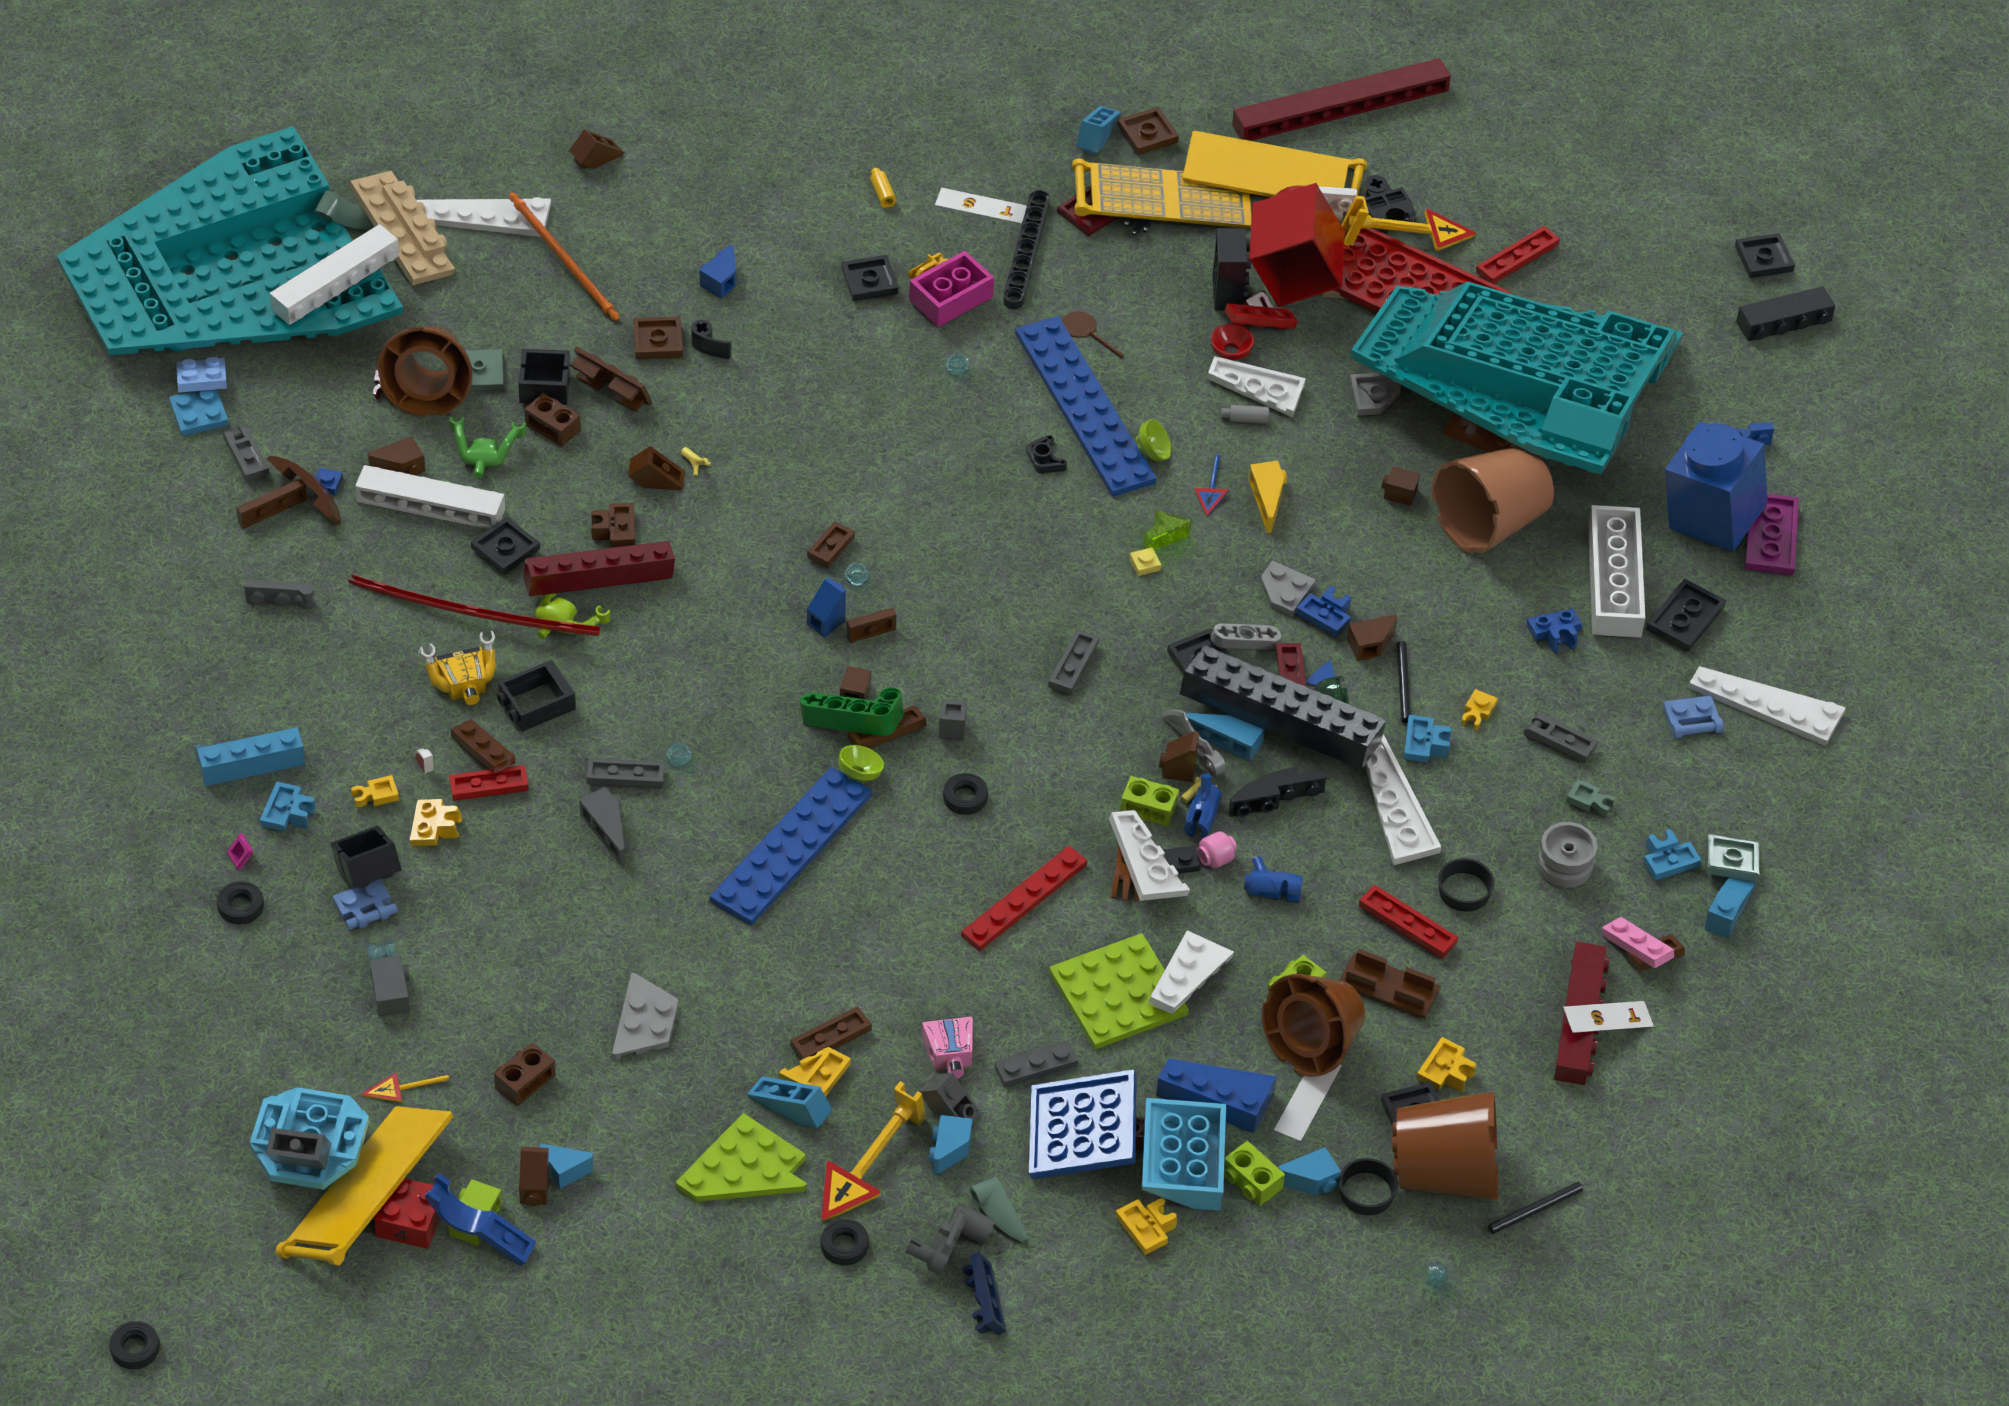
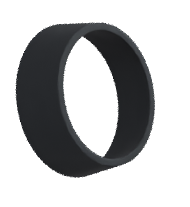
[1438,858,1494,912]
[1339,1158,1398,1215]

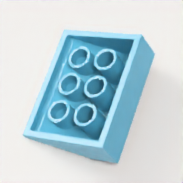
[1142,1098,1226,1211]

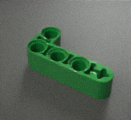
[800,687,904,736]

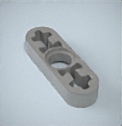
[1210,623,1281,650]

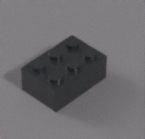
[1212,228,1251,311]

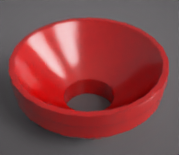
[1211,324,1254,360]

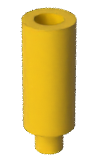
[870,168,897,208]

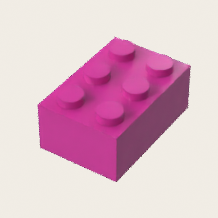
[909,251,994,327]

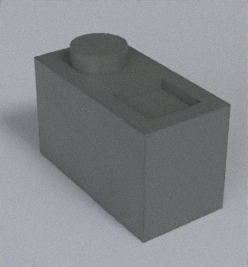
[369,955,410,1017]
[266,1128,331,1170]

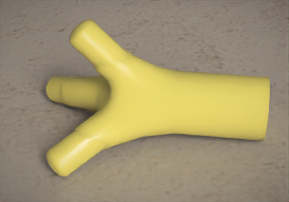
[681,447,711,476]
[1180,777,1218,804]

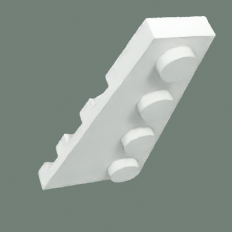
[1109,810,1190,901]
[1148,930,1234,1014]

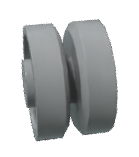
[1537,822,1598,888]

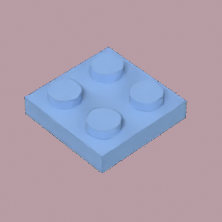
[177,357,227,393]

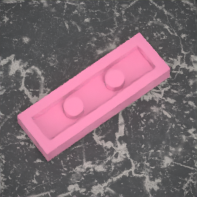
[1602,917,1674,968]

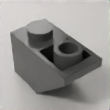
[918,1073,982,1124]

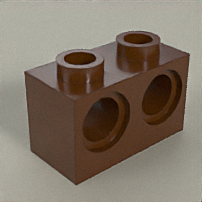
[524,393,581,447]
[494,1042,556,1106]

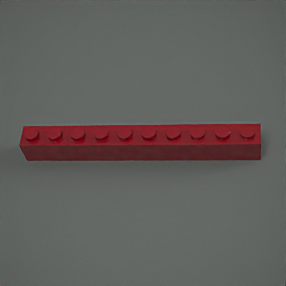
[1232,58,1451,141]

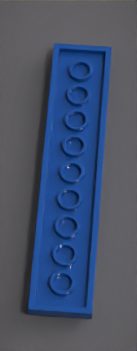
[1015,316,1156,497]

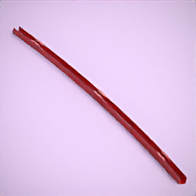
[348,574,600,636]

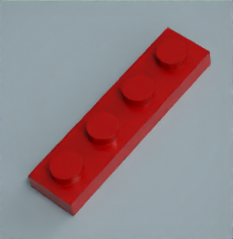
[1476,226,1560,284]
[1359,884,1458,959]

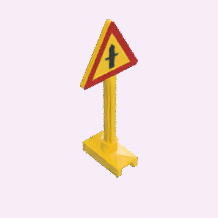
[1341,196,1475,251]
[821,1081,926,1221]

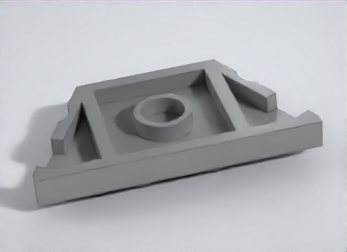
[612,973,679,1060]

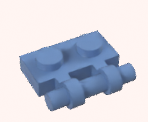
[332,879,398,930]

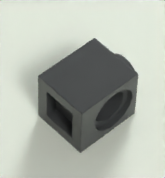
[939,699,967,740]

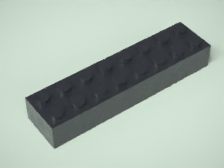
[1180,646,1386,769]

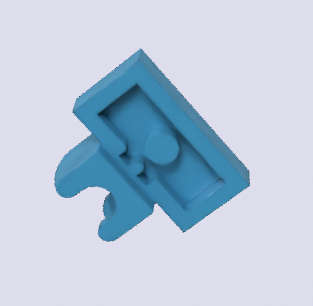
[1403,715,1452,763]
[260,782,316,832]
[1643,829,1702,881]

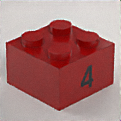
[374,1178,440,1249]

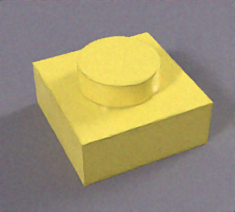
[1129,547,1161,576]

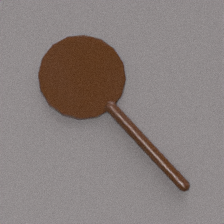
[1062,311,1124,358]

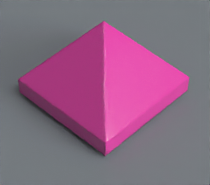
[227,833,254,870]

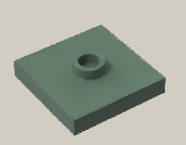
[466,349,504,391]
[1707,835,1759,882]

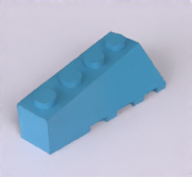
[194,727,305,786]

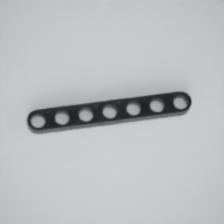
[1003,190,1050,309]

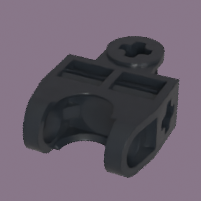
[1363,175,1417,235]

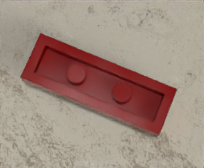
[1224,303,1298,330]
[449,765,529,801]

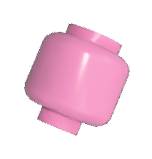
[1197,831,1237,869]

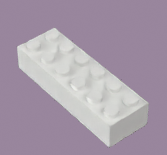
[1588,505,1645,637]

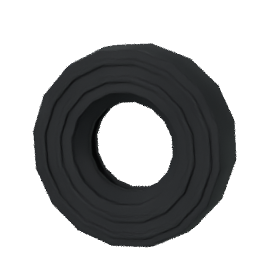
[943,773,988,815]
[217,881,264,925]
[820,1219,869,1266]
[109,1321,160,1369]

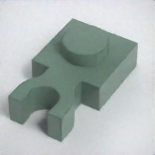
[1566,779,1615,817]

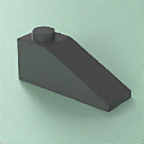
[579,786,625,865]

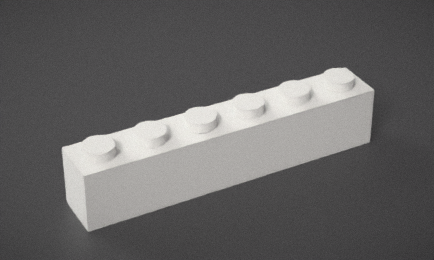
[269,224,399,325]
[355,465,505,529]

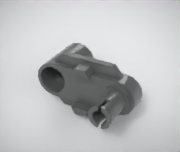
[905,1203,995,1275]

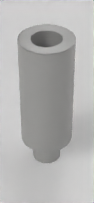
[1221,405,1269,424]

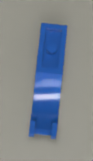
[425,1173,536,1266]

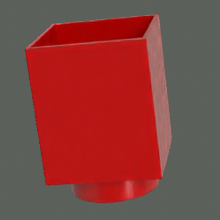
[1249,183,1345,308]

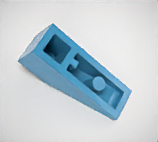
[1076,106,1121,154]
[1186,713,1265,762]
[1704,877,1756,938]
[747,1076,832,1128]

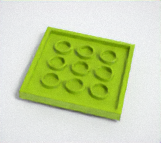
[1049,933,1189,1050]

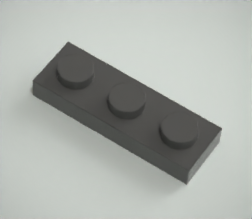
[1048,629,1099,695]
[587,758,665,788]
[994,1040,1078,1088]

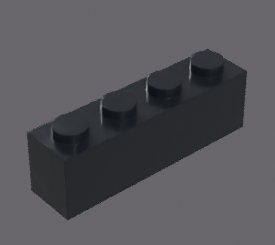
[1736,286,1836,341]

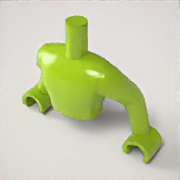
[535,593,610,639]

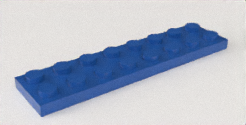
[710,766,872,926]

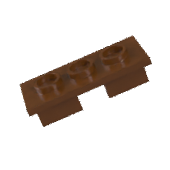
[570,346,652,412]
[1340,949,1441,1019]

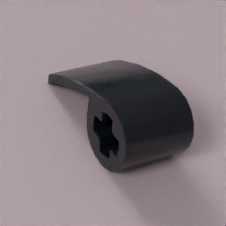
[691,320,731,359]

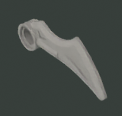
[1161,709,1226,778]

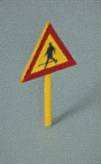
[360,1072,450,1102]

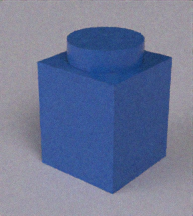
[1665,421,1768,552]

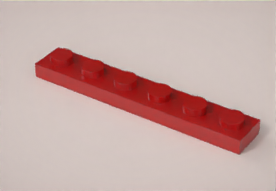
[961,846,1087,951]

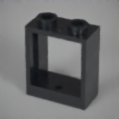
[497,660,576,732]

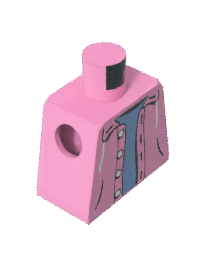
[922,1017,973,1078]

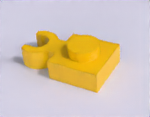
[1461,689,1498,731]
[351,775,399,807]

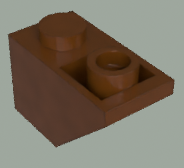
[1347,615,1397,661]

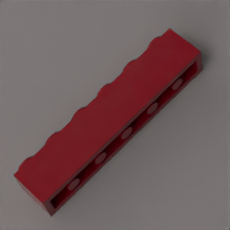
[523,541,675,597]
[1554,941,1610,1086]

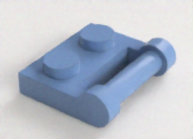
[1662,696,1724,739]

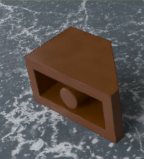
[569,129,625,169]
[368,436,425,476]
[628,446,685,490]
[1159,731,1199,782]
[519,1146,550,1206]

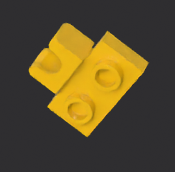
[410,799,462,846]
[1416,1037,1476,1092]
[1115,1198,1177,1255]

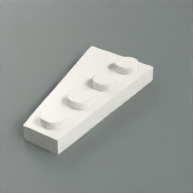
[1208,356,1306,418]

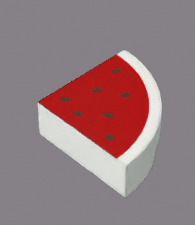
[414,749,434,774]

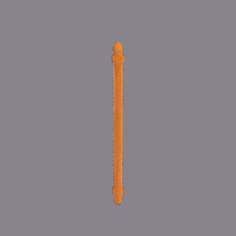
[509,192,620,322]

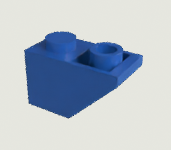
[699,245,736,299]
[807,577,846,637]

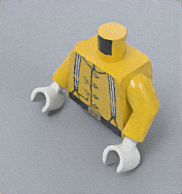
[418,631,496,705]

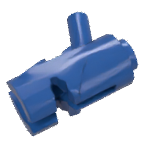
[1184,774,1222,839]
[1244,856,1302,903]

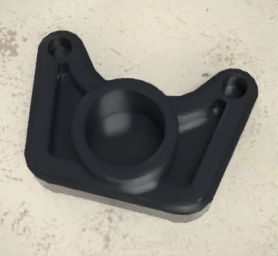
[1026,435,1067,474]

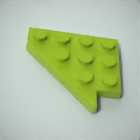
[675,1113,807,1202]

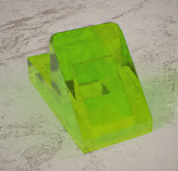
[1143,511,1191,551]

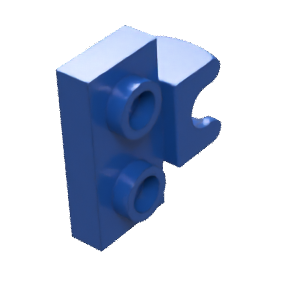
[1296,586,1351,637]
[1527,609,1582,653]

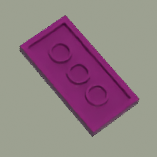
[1745,494,1799,575]

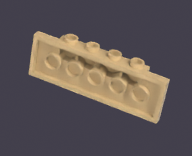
[349,171,455,286]

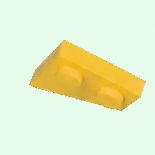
[779,1047,851,1097]

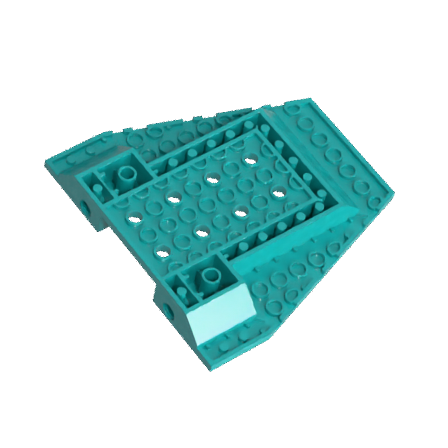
[57,126,403,355]
[1350,281,1683,474]

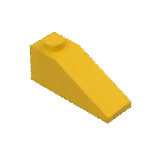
[1249,461,1287,533]

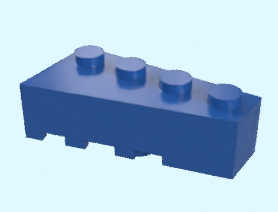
[1156,1059,1276,1133]

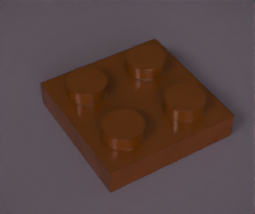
[1117,107,1179,155]
[633,316,683,359]

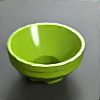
[1136,419,1171,462]
[838,745,884,783]

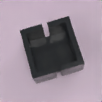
[518,349,571,405]
[330,825,402,888]

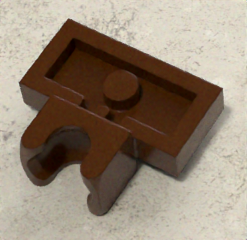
[591,503,635,547]

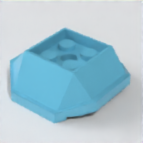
[250,1087,370,1190]

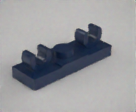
[962,1252,1006,1335]

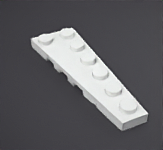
[417,197,551,237]
[1688,666,1845,746]
[1365,734,1441,865]

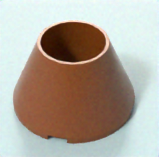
[377,326,473,417]
[1262,974,1365,1077]

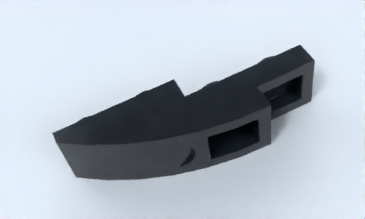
[1228,767,1326,817]

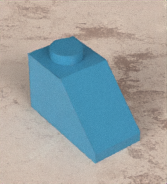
[1278,1147,1341,1195]

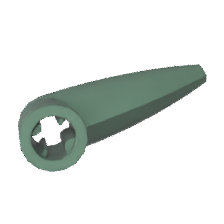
[315,191,374,230]
[970,1176,1028,1243]

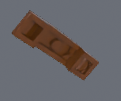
[267,456,341,525]

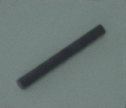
[1397,641,1411,723]
[1488,1181,1583,1234]

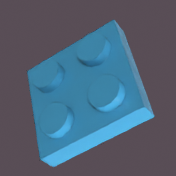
[169,389,229,436]

